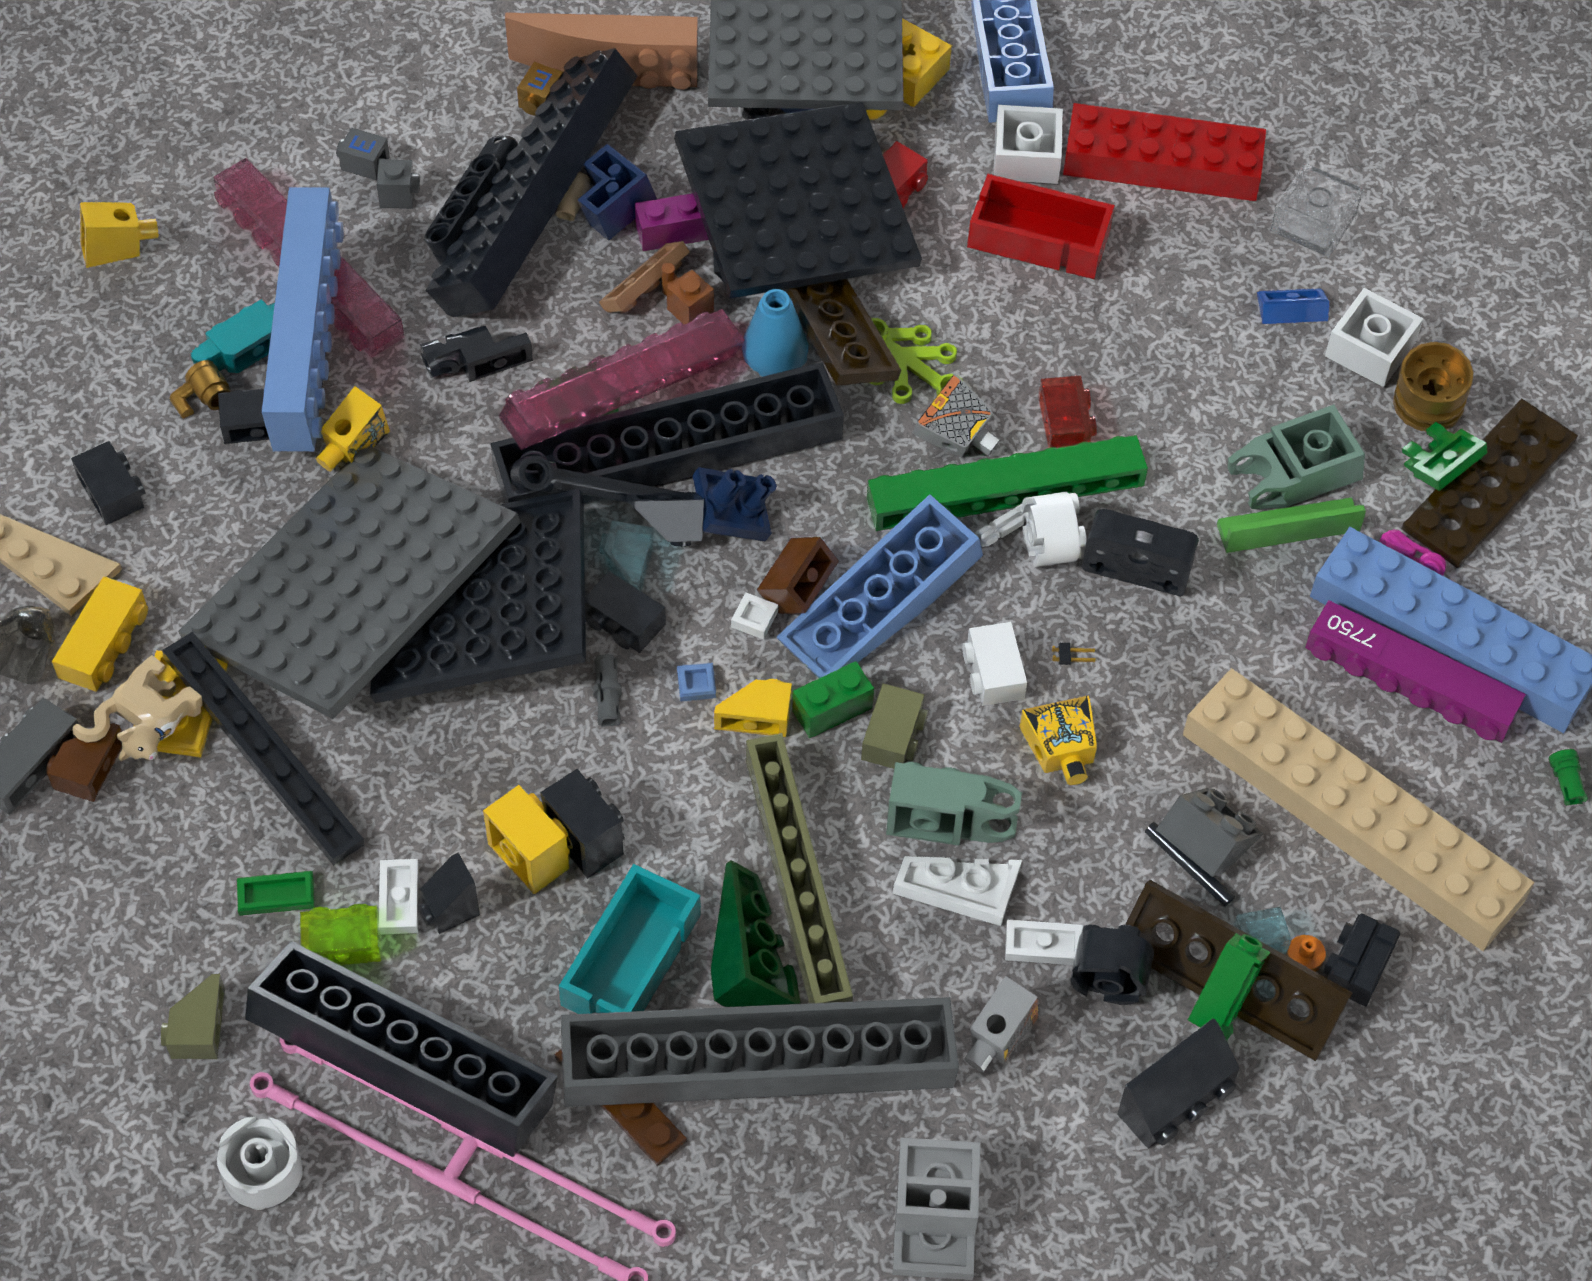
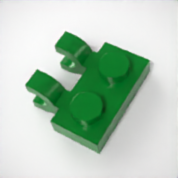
[1402,422,1488,491]

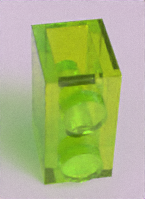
[300,904,381,965]

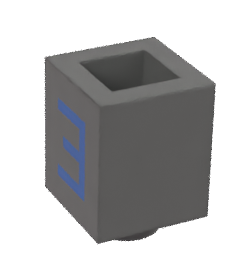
[336,127,390,181]

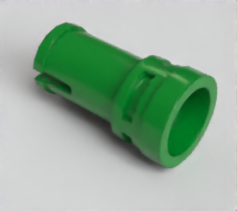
[1548,749,1588,806]

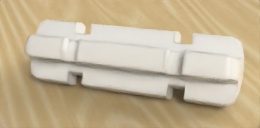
[975,504,1029,547]

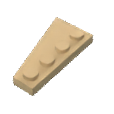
[0,514,122,616]

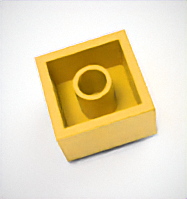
[483,785,570,894]

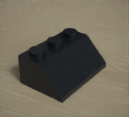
[1117,1018,1240,1149]

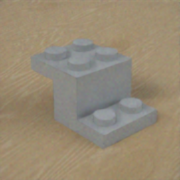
[892,1137,981,1280]

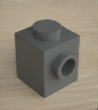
[376,159,420,209]

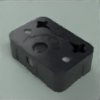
[1082,509,1199,597]

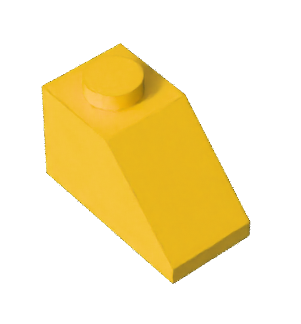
[714,679,792,737]

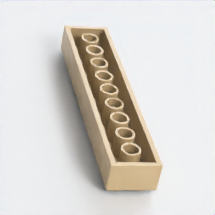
[1183,668,1535,952]

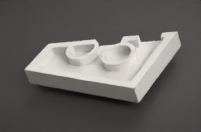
[893,856,1022,926]

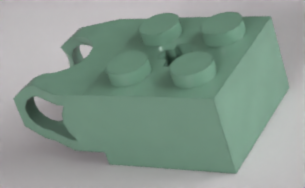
[1228,405,1365,510]
[886,762,1022,845]

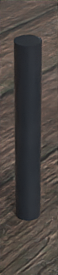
[1145,822,1235,907]

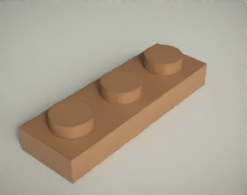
[599,241,690,313]

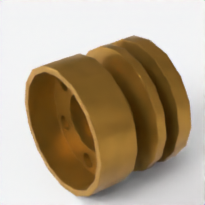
[1393,342,1474,432]

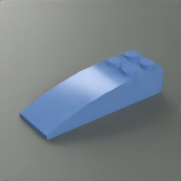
[971,0,1054,123]
[777,495,983,678]

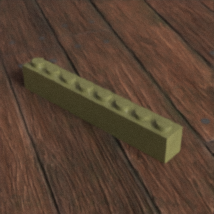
[746,733,853,1004]

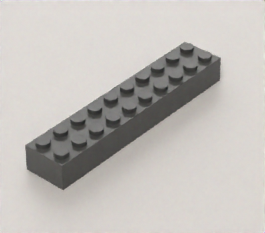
[561,997,959,1107]

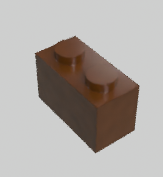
[757,537,839,614]

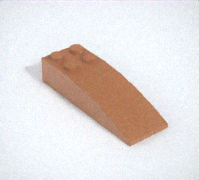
[505,12,698,89]

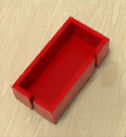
[967,173,1115,280]

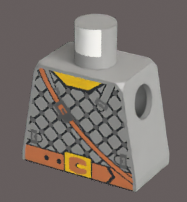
[912,374,1000,457]
[964,976,1039,1072]

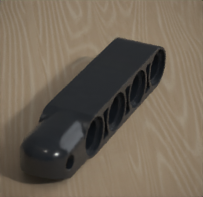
[424,135,518,265]

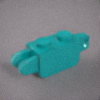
[191,299,275,373]

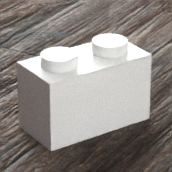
[962,622,1027,706]

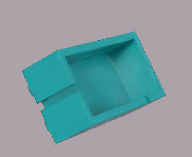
[559,864,701,1014]

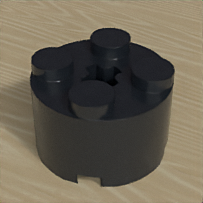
[1070,924,1154,1005]

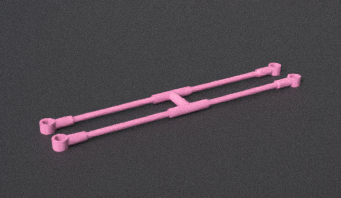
[250,1038,676,1281]

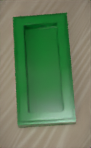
[237,871,315,916]

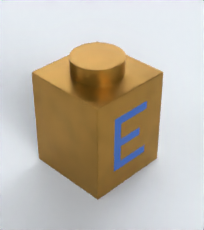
[517,62,563,115]

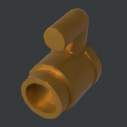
[169,360,231,419]

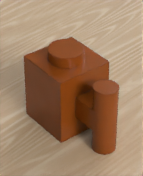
[661,263,714,329]

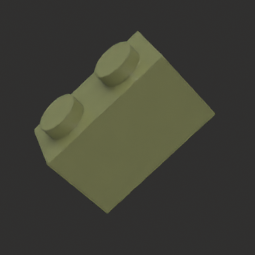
[861,683,929,769]

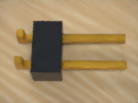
[1052,643,1095,665]

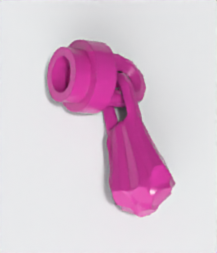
[1379,529,1446,576]

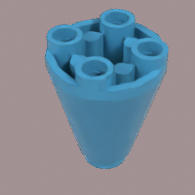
[742,289,809,377]

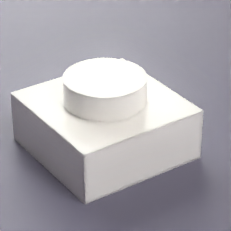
[731,592,778,640]

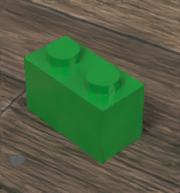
[792,661,874,738]

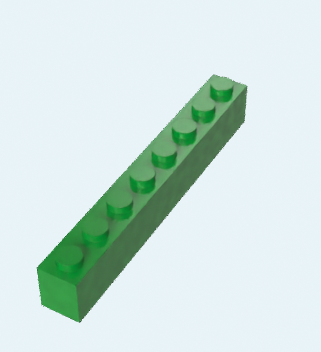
[867,435,1148,531]

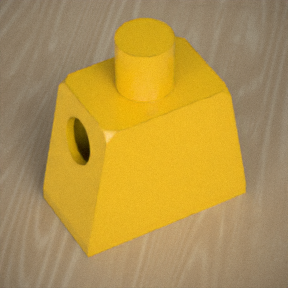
[80,202,159,268]

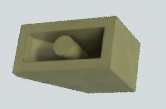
[161,974,225,1059]

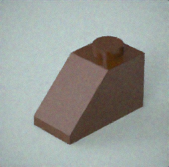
[46,723,122,802]

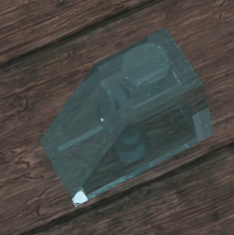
[599,520,654,592]

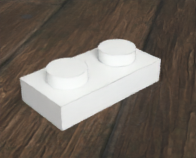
[379,859,419,935]
[1005,920,1083,965]

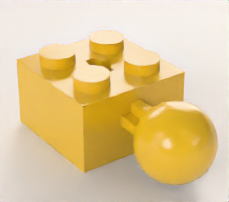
[866,18,952,120]

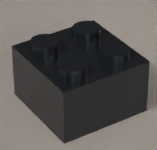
[540,769,625,879]

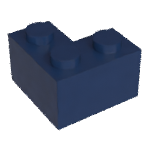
[578,144,657,240]

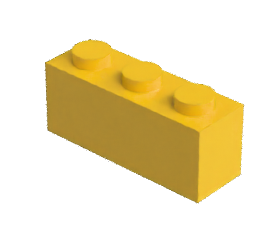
[52,576,148,692]

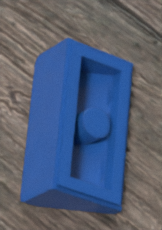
[1257,288,1330,324]

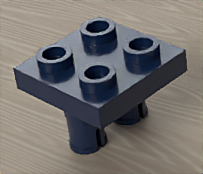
[692,467,777,542]

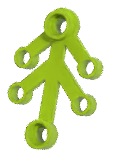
[871,318,963,404]

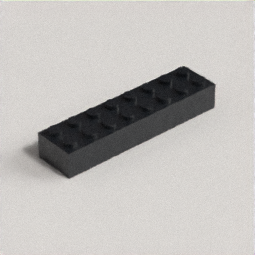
[245,941,558,1157]

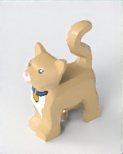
[72,655,202,761]

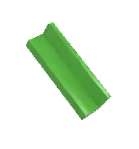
[1217,497,1366,553]

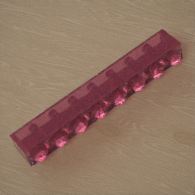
[213,158,405,358]
[499,309,745,449]

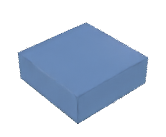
[677,663,716,701]

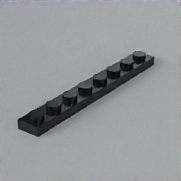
[162,632,364,866]

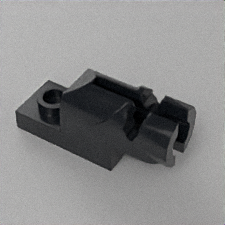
[420,326,533,382]

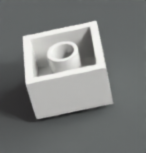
[994,105,1063,184]
[1325,288,1423,387]

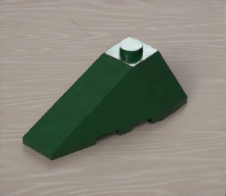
[710,860,801,1007]

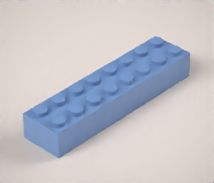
[262,187,344,452]
[1310,527,1592,733]

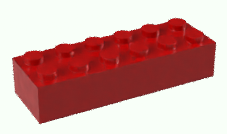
[1063,103,1266,201]

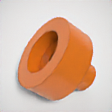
[1286,935,1326,972]

